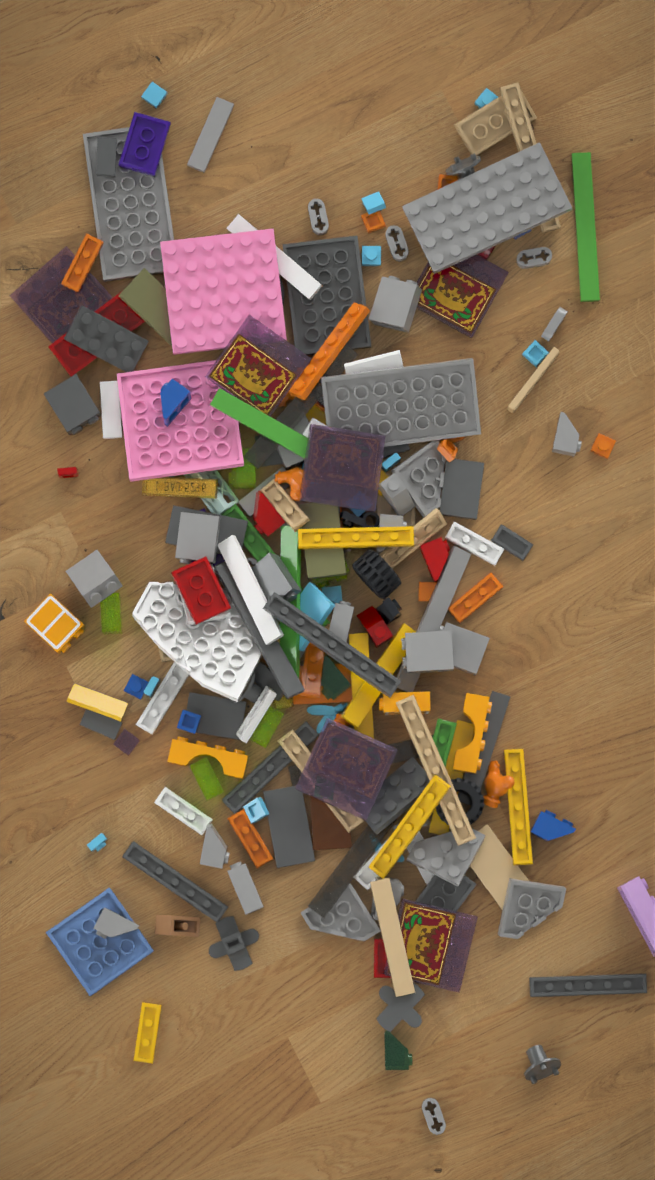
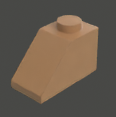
[155,915,200,937]

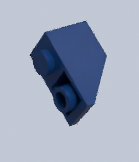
[530,810,576,841]

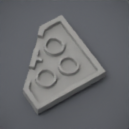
[391,440,446,518]
[407,829,485,887]
[498,878,566,939]
[301,881,381,941]

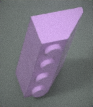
[617,876,655,957]

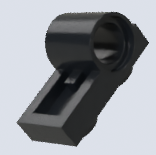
[339,511,380,528]
[376,597,402,625]

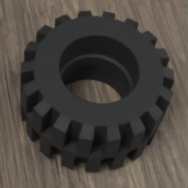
[352,549,402,600]
[436,778,484,825]

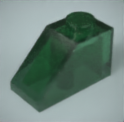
[321,656,351,701]
[384,1030,413,1070]

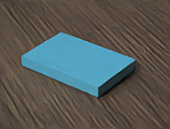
[279,582,335,651]

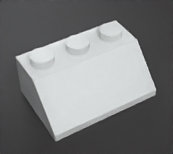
[344,350,404,374]

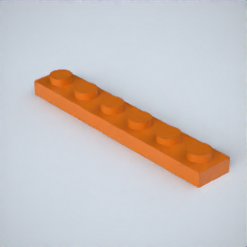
[289,302,370,400]

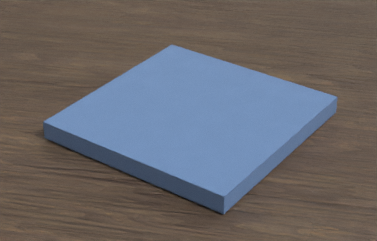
[46,887,154,996]

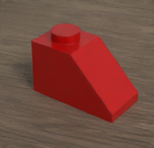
[253,491,285,537]
[420,537,450,582]
[356,605,393,648]

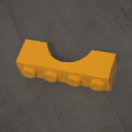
[452,693,492,774]
[167,737,248,779]

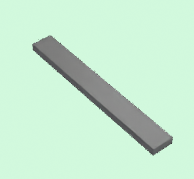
[397,546,471,692]

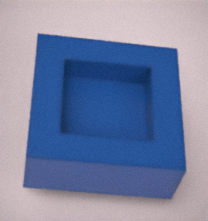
[124,674,149,700]
[177,710,201,734]

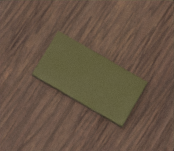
[118,268,172,346]
[299,499,346,580]

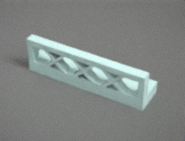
[184,470,239,515]

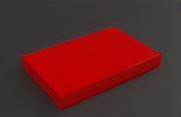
[171,556,231,625]

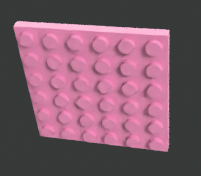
[160,229,287,355]
[117,360,244,482]

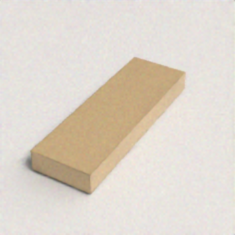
[259,479,310,532]

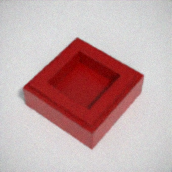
[57,467,78,479]

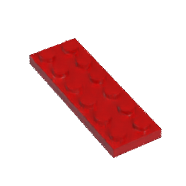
[48,291,145,377]

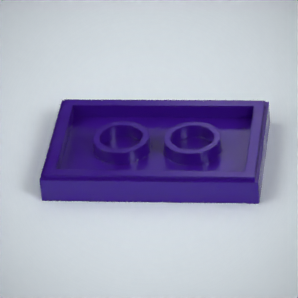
[118,112,171,177]

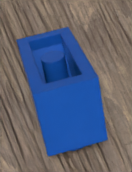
[160,379,192,427]

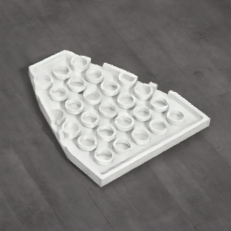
[132,582,280,702]

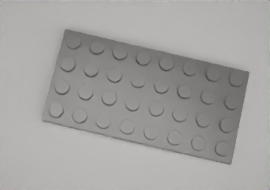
[83,127,174,282]
[402,143,572,274]
[321,358,481,447]

